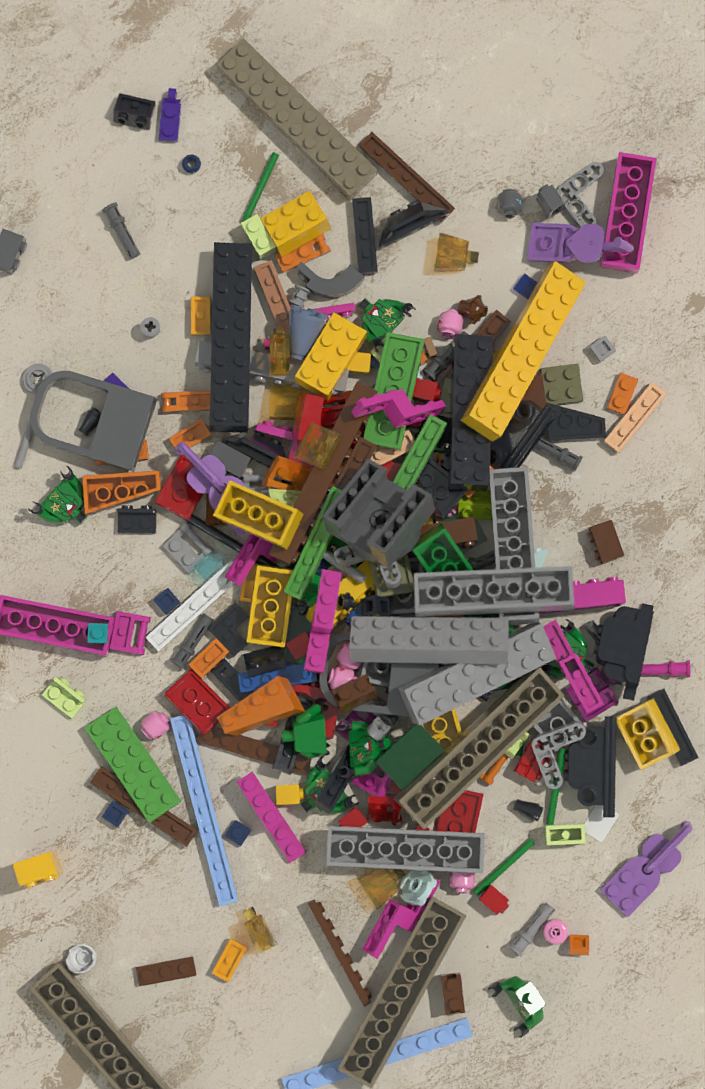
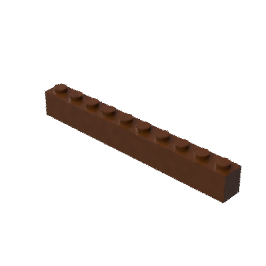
[269,381,378,565]

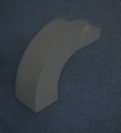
[296,262,364,298]

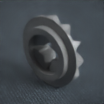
[23,364,52,394]

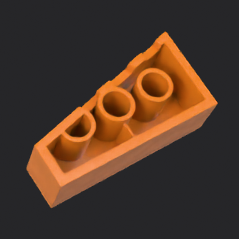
[82,470,162,514]
[217,676,305,736]

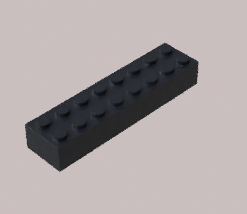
[448,334,493,491]

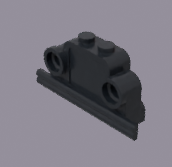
[490,400,557,469]
[593,603,654,701]
[564,716,617,818]

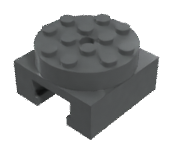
[322,458,435,568]

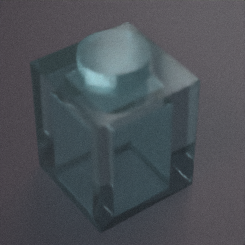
[194,552,224,581]

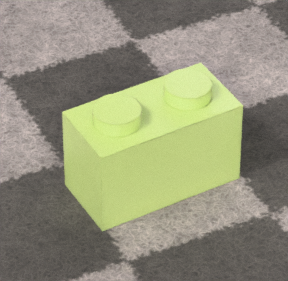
[241,214,277,260]
[544,824,586,845]

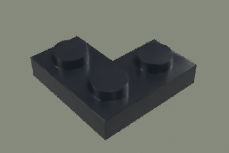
[208,602,249,657]

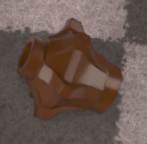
[458,295,488,325]

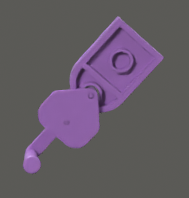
[527,223,634,263]
[174,442,248,537]
[600,821,692,917]

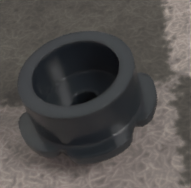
[338,592,354,611]

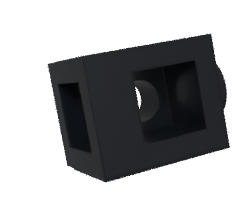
[360,595,391,617]

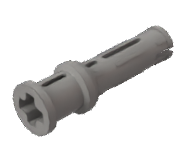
[508,903,555,957]

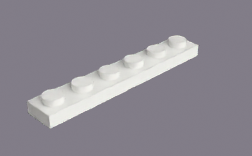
[146,560,235,652]

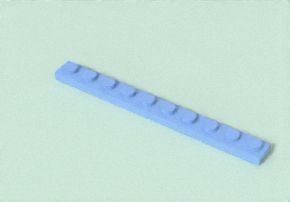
[170,715,238,906]
[282,1017,473,1089]

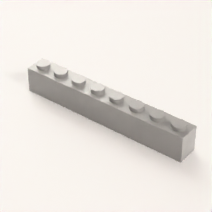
[195,340,349,396]

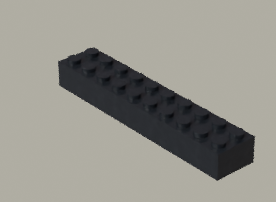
[209,242,252,433]

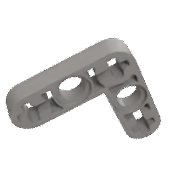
[557,162,604,228]
[334,545,402,588]
[365,695,399,740]
[531,721,586,789]

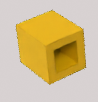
[348,352,371,375]
[276,784,304,805]

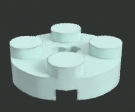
[400,870,437,906]

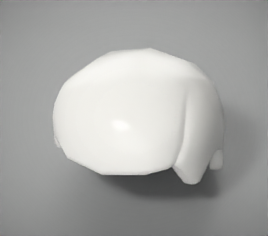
[66,944,97,974]

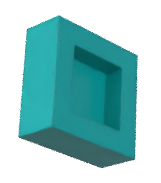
[88,623,109,644]

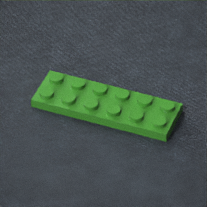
[364,332,425,451]
[84,707,181,824]

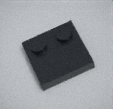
[243,646,286,677]

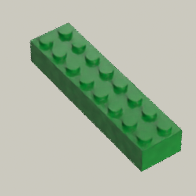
[412,523,515,633]

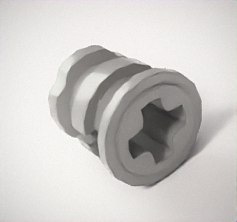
[288,284,312,308]
[141,317,160,338]

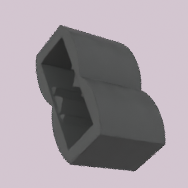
[536,184,565,219]

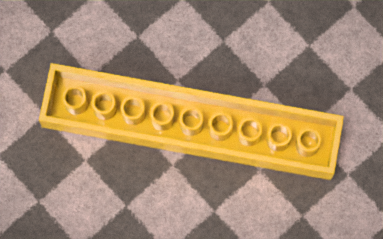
[461,261,586,442]

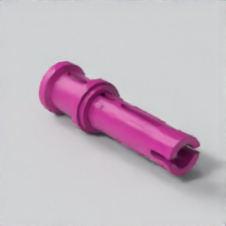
[641,660,690,678]

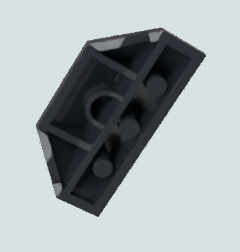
[378,200,450,249]
[221,429,286,468]

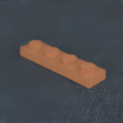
[254,260,291,337]

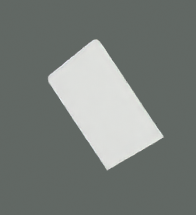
[584,805,619,843]

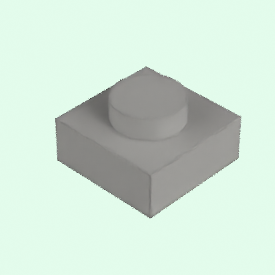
[589,336,616,362]

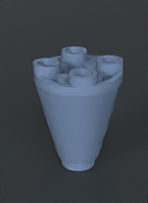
[289,305,328,360]

